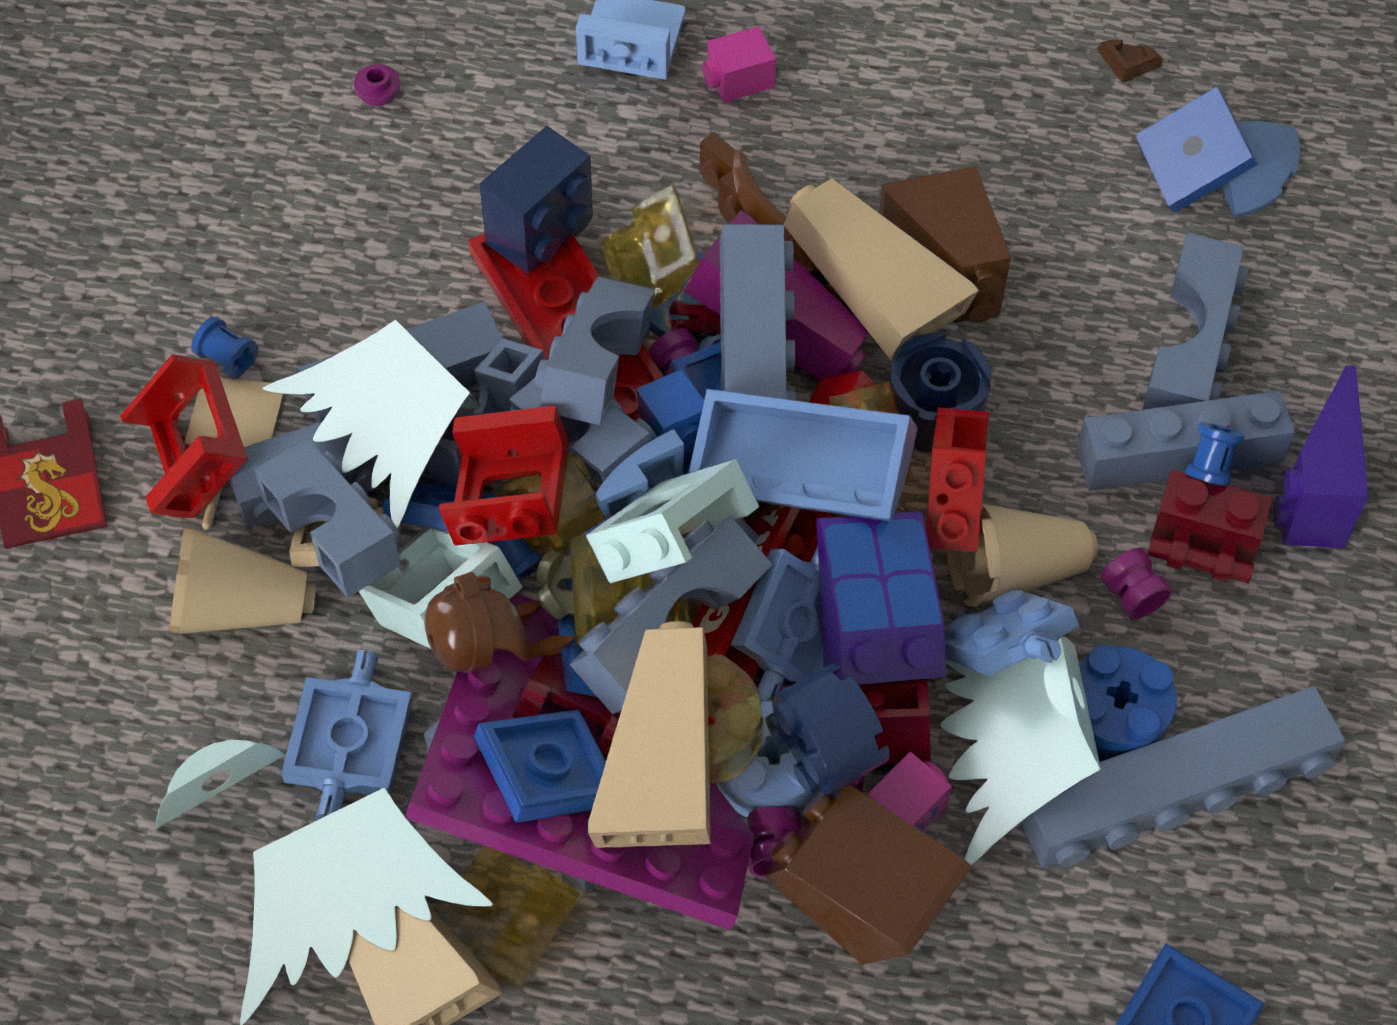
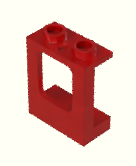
[120,354,248,518]
[439,405,569,546]
[926,408,989,552]

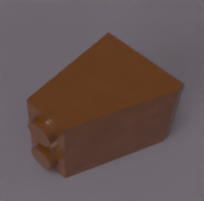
[879,166,1011,323]
[764,784,972,964]

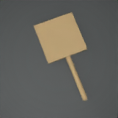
[184,378,284,530]

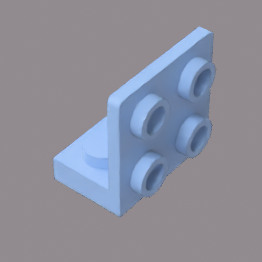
[576,0,685,80]

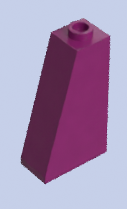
[683,210,869,381]

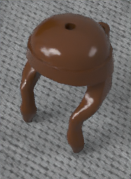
[424,572,575,673]

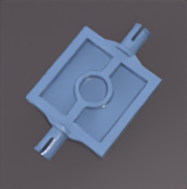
[731,545,824,702]
[945,590,1079,677]
[281,650,413,820]

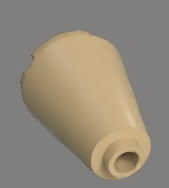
[947,504,1098,607]
[169,528,316,634]

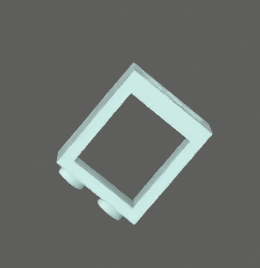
[359,527,523,649]

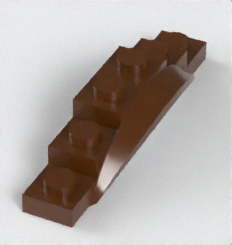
[699,132,856,317]

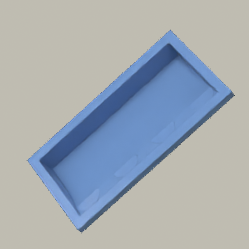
[689,389,918,522]

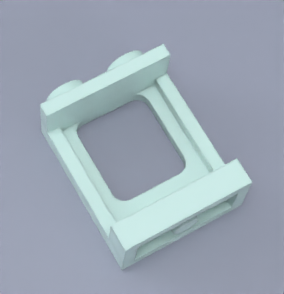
[586,459,759,583]

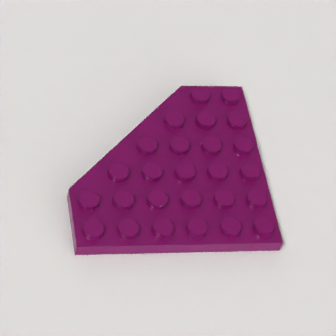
[405,593,754,930]

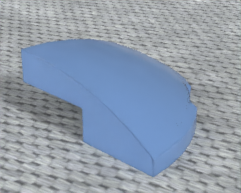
[1222,121,1300,218]
[596,429,684,519]

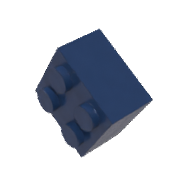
[479,126,593,274]

